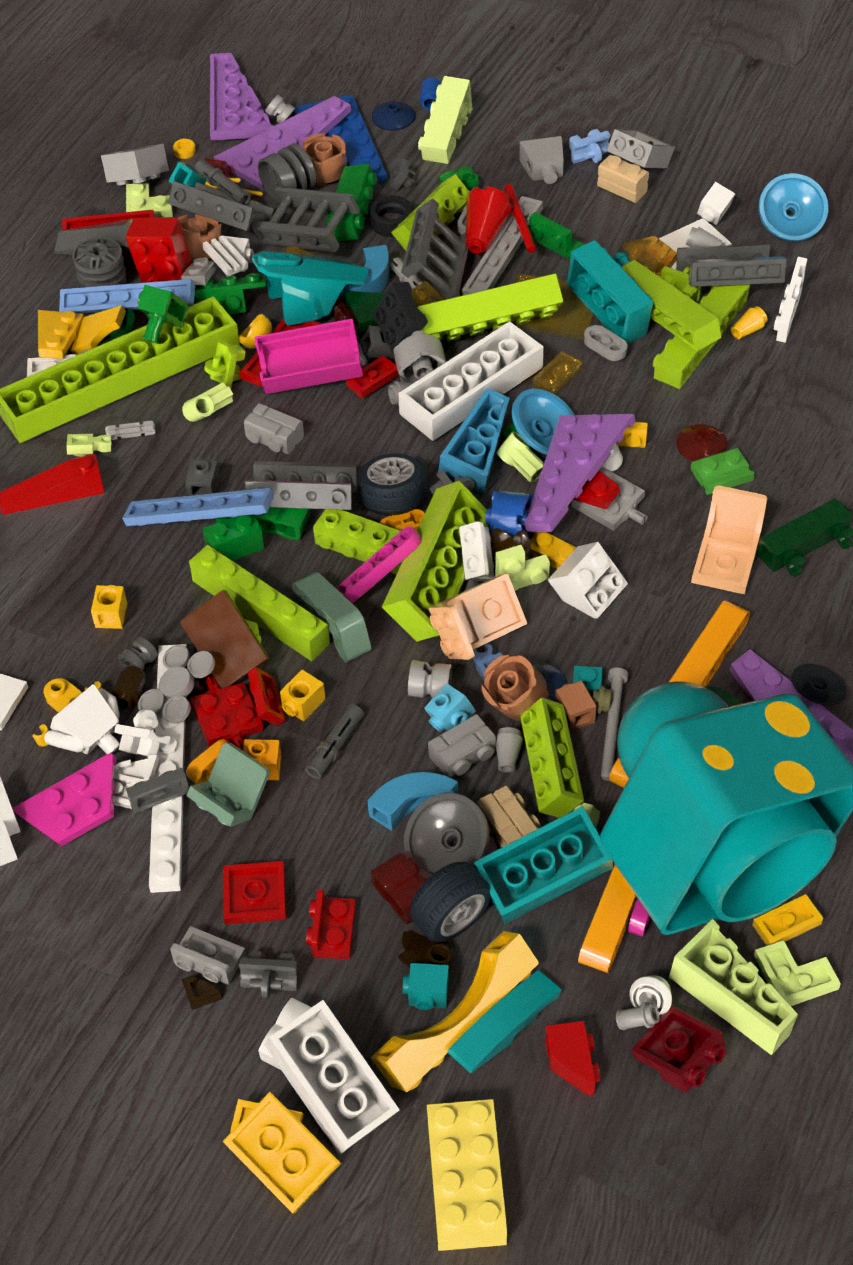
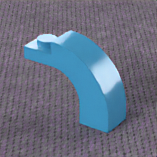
[335,245,389,303]
[368,772,468,831]

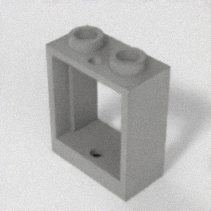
[607,129,675,168]

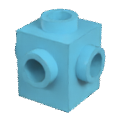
[424,684,476,732]

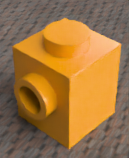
[243,739,282,780]

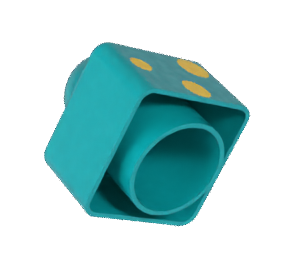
[600,681,853,935]

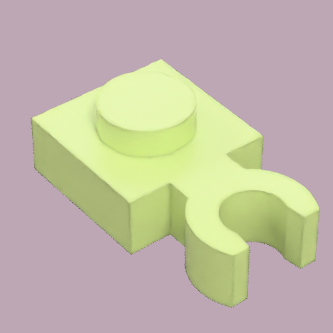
[67,434,111,457]

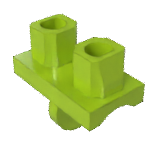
[661,266,702,301]
[204,340,245,389]

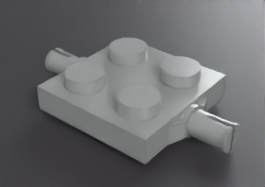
[571,467,648,531]

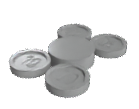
[138,645,215,724]

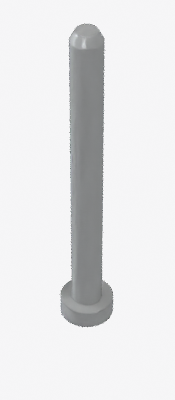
[601,668,628,781]

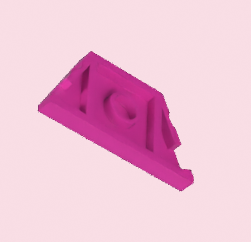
[12,752,117,846]

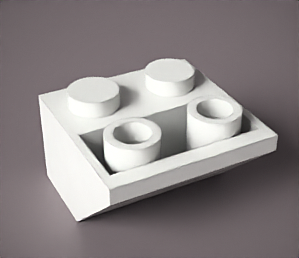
[548,542,628,618]

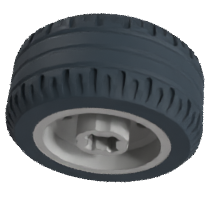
[357,453,428,516]
[410,862,491,942]

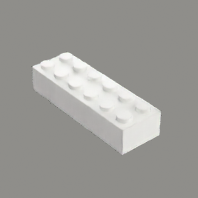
[399,321,544,441]

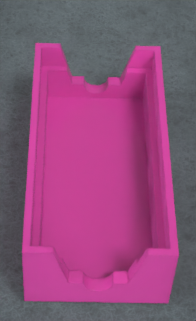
[255,319,363,394]

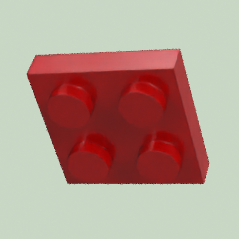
[223,861,286,925]

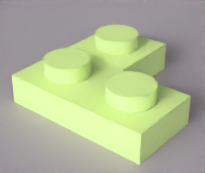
[126,183,173,218]
[495,545,550,591]
[754,940,841,1006]

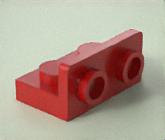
[306,889,356,960]

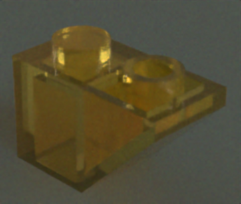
[622,236,677,276]

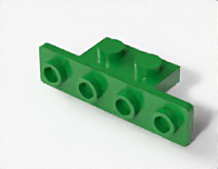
[529,212,585,260]
[195,273,267,314]

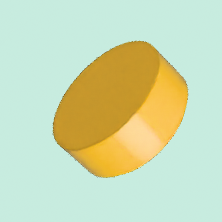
[173,139,196,159]

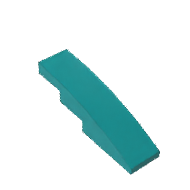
[448,970,562,1074]

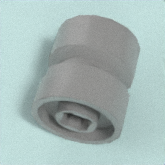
[408,660,452,698]

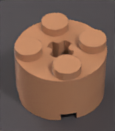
[302,133,347,187]
[178,214,221,261]
[482,655,549,721]

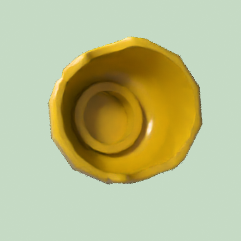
[239,314,272,349]

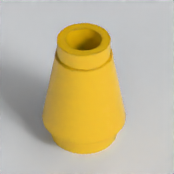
[731,306,768,339]

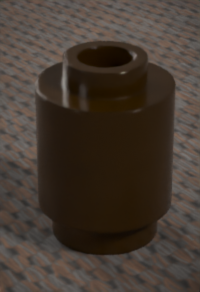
[112,666,146,708]

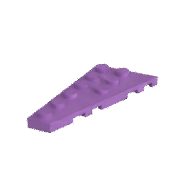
[210,53,274,141]
[214,96,352,190]
[524,414,636,532]
[730,649,853,764]

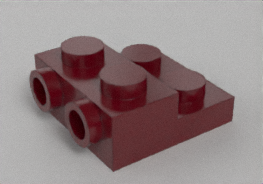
[631,1006,726,1093]

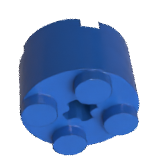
[485,490,533,539]

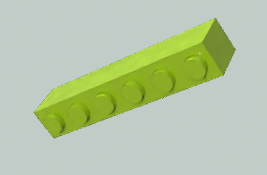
[622,260,721,351]
[653,284,750,389]
[189,545,330,662]

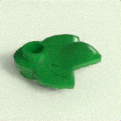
[439,167,479,192]

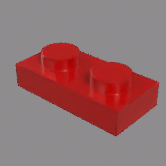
[346,355,399,399]
[248,667,286,726]

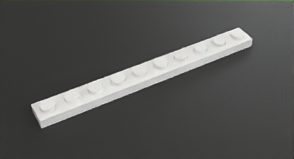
[149,644,187,893]

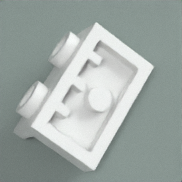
[459,522,494,582]

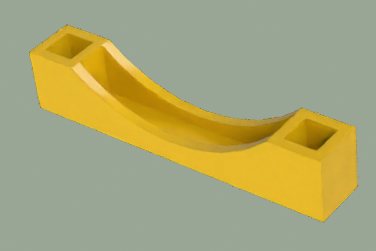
[371,931,539,1092]

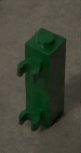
[757,498,853,577]

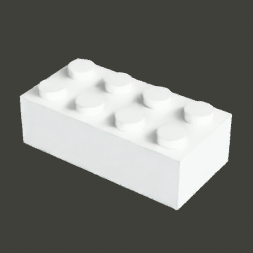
[264,1000,399,1155]

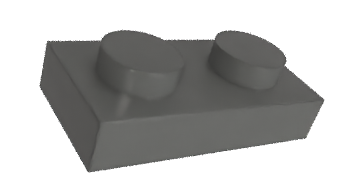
[126,768,189,814]

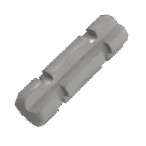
[105,420,155,440]

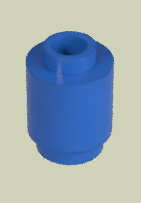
[420,78,442,111]

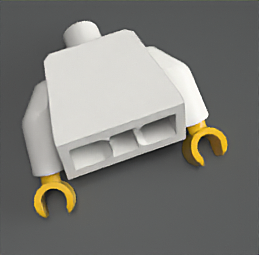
[32,681,120,755]

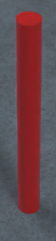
[504,184,536,253]

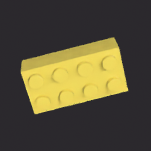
[427,1099,507,1251]

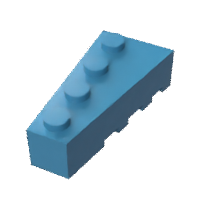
[438,388,510,496]

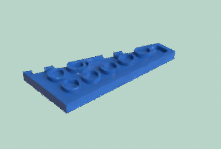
[291,95,387,183]

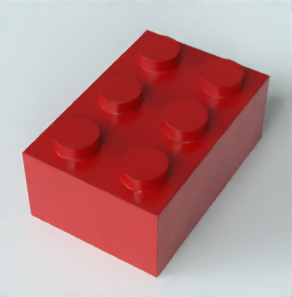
[125,218,193,283]

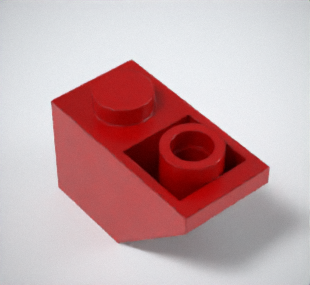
[545,1021,600,1096]

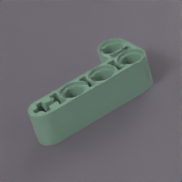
[292,572,371,663]

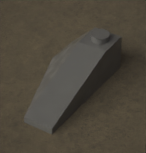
[54,219,134,262]

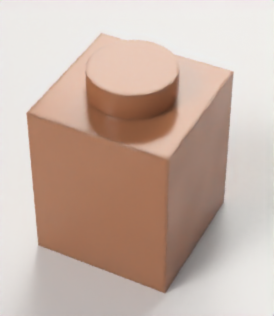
[555,681,596,732]

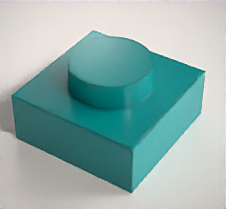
[573,666,602,696]

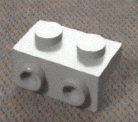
[170,926,246,985]

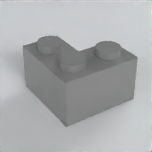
[101,144,169,185]

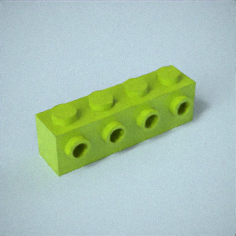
[391,174,469,251]
[313,509,403,575]
[520,697,584,818]

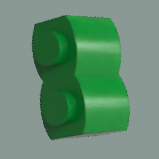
[254,507,311,540]

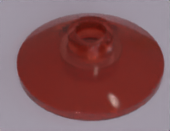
[676,424,728,462]

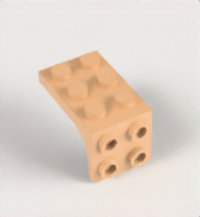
[691,485,767,594]
[429,573,527,660]

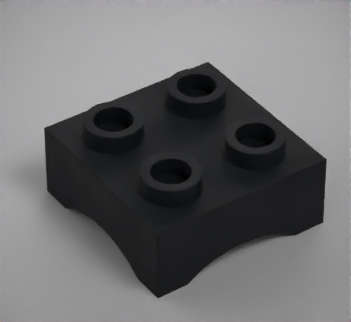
[373,282,428,353]

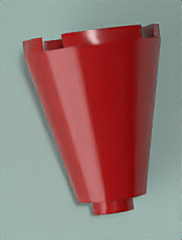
[465,186,513,254]

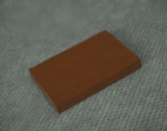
[179,590,270,688]

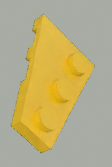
[38,310,84,359]

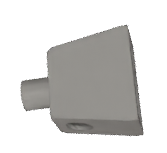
[519,136,564,184]

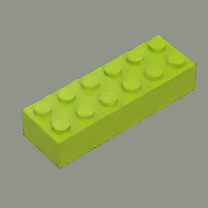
[417,274,563,342]
[382,481,488,642]

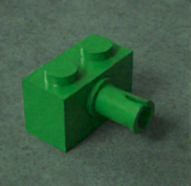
[137,285,189,344]
[202,514,264,561]

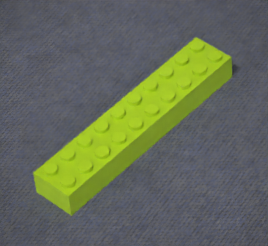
[0,296,240,443]

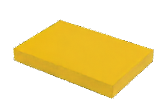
[223,1092,341,1214]

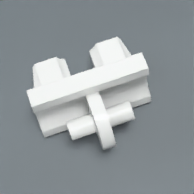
[114,709,171,757]

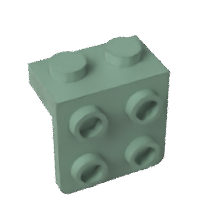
[187,742,270,827]

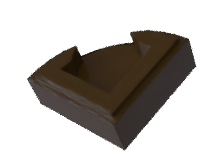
[182,977,222,1010]

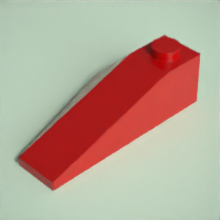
[0,454,105,515]

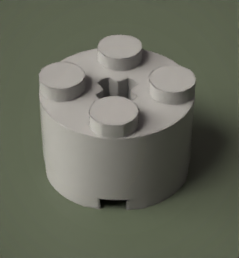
[393,331,447,383]

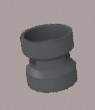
[118,637,158,670]

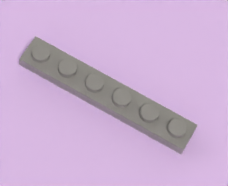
[462,196,543,296]

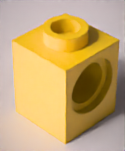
[91,585,127,629]
[280,670,326,722]

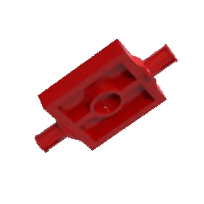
[190,676,263,751]

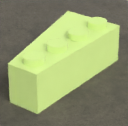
[418,76,473,164]
[669,919,798,1055]

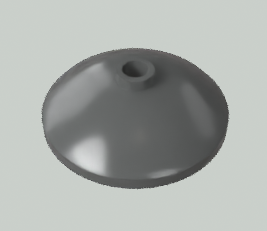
[404,793,489,879]

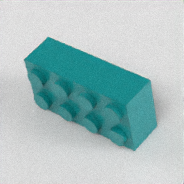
[567,240,654,344]
[474,806,613,924]

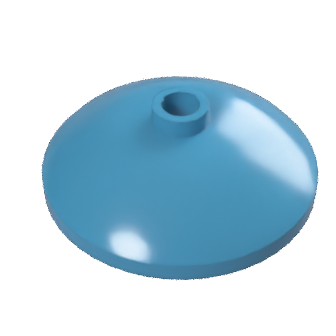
[758,173,828,242]
[512,389,574,455]

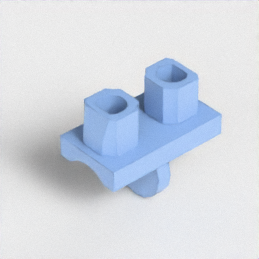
[569,129,611,164]

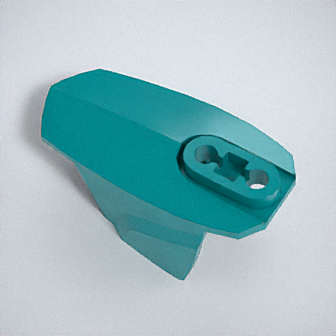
[252,251,368,325]

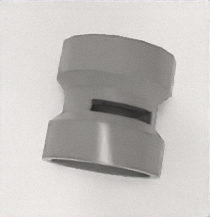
[265,94,295,123]

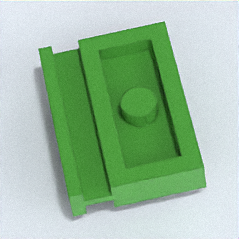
[690,448,755,495]

